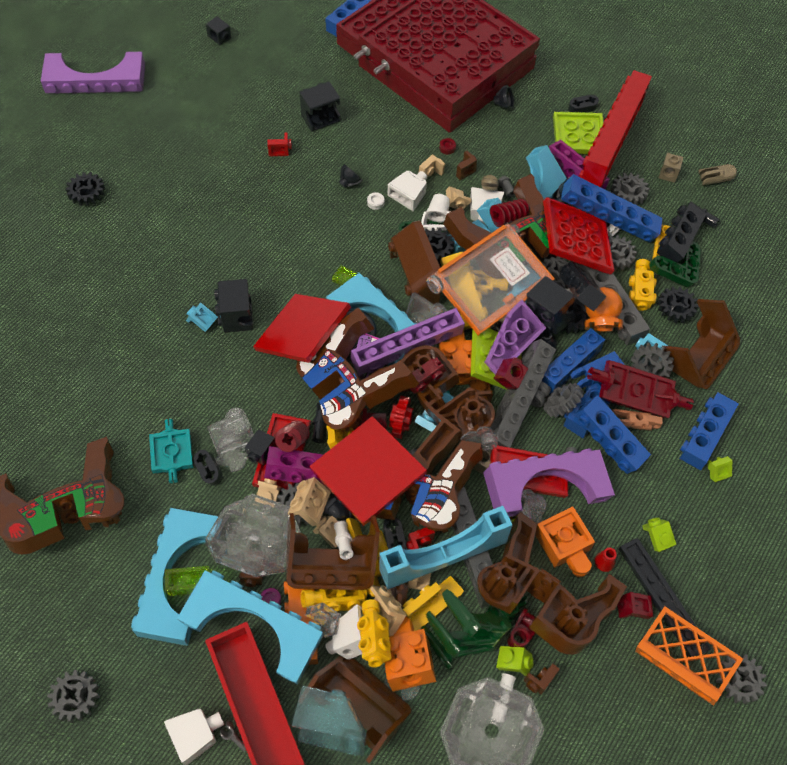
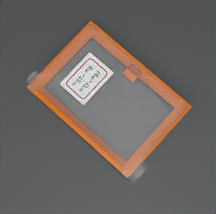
[426,223,555,336]

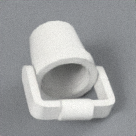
[421,194,451,231]

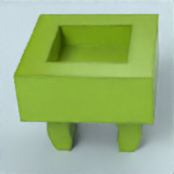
[708,456,733,482]

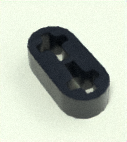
[568,95,599,113]
[194,450,223,486]
[383,517,406,550]

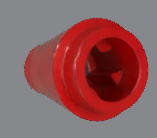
[595,548,617,572]

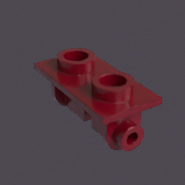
[410,357,446,394]

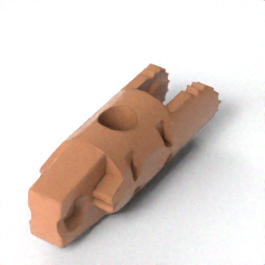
[612,409,663,430]

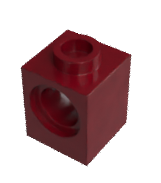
[494,357,528,389]

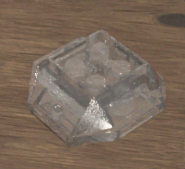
[205,493,301,577]
[440,677,544,765]

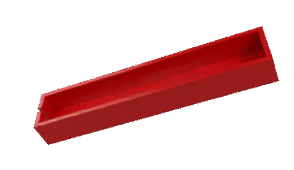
[579,70,652,188]
[205,622,305,765]

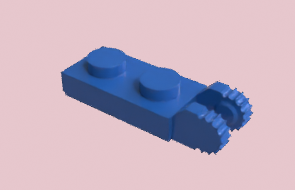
[570,351,625,388]

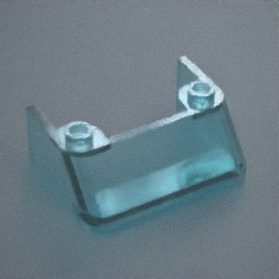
[292,686,367,756]

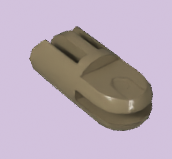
[698,164,737,186]
[481,174,499,191]

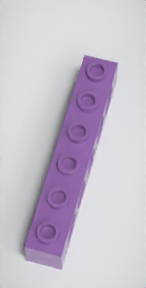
[351,308,465,376]

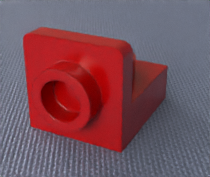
[267,132,292,156]
[406,528,435,550]

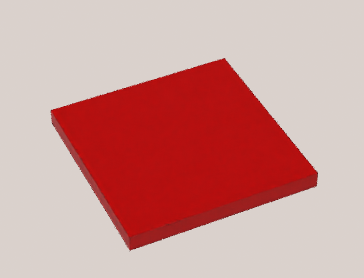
[543,197,615,275]
[253,294,351,363]
[309,416,427,526]

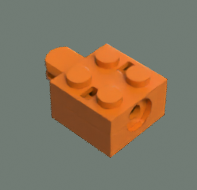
[438,331,480,385]
[535,507,595,577]
[385,617,436,692]

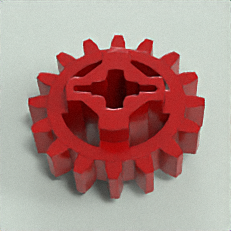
[389,396,413,439]

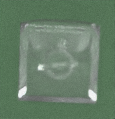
[406,292,446,323]
[207,408,254,455]

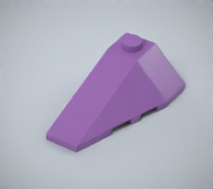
[484,300,546,375]

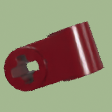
[507,608,535,648]

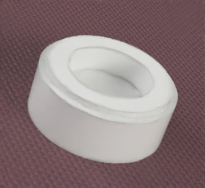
[367,193,384,210]

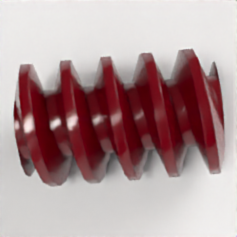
[490,199,529,227]
[275,421,310,452]

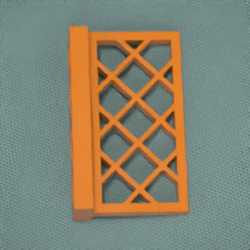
[635,606,743,706]

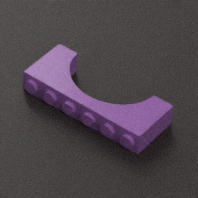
[41,52,145,93]
[483,448,615,517]

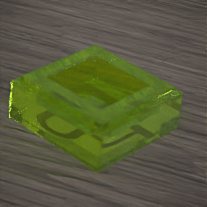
[332,265,356,286]

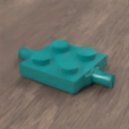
[149,419,193,483]

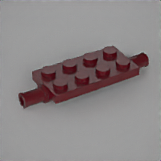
[587,360,694,419]

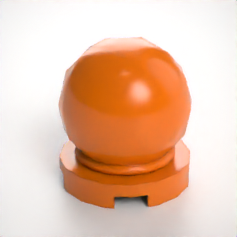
[585,287,623,332]

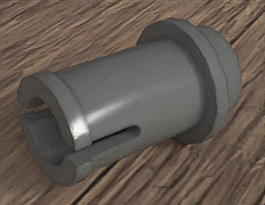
[498,176,515,198]

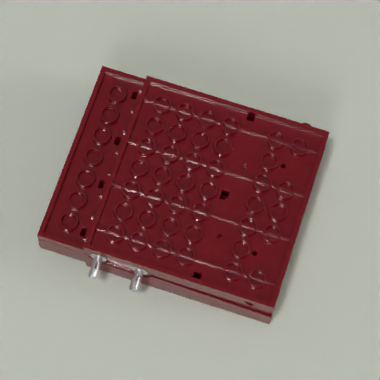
[336,0,540,133]

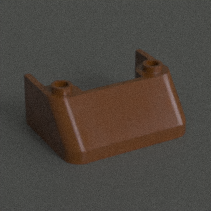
[388,220,441,313]
[662,299,740,389]
[286,513,380,590]
[298,655,411,763]

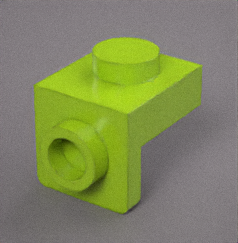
[642,517,676,552]
[496,646,533,676]

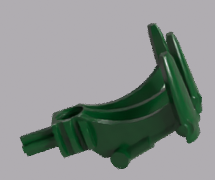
[421,589,528,670]

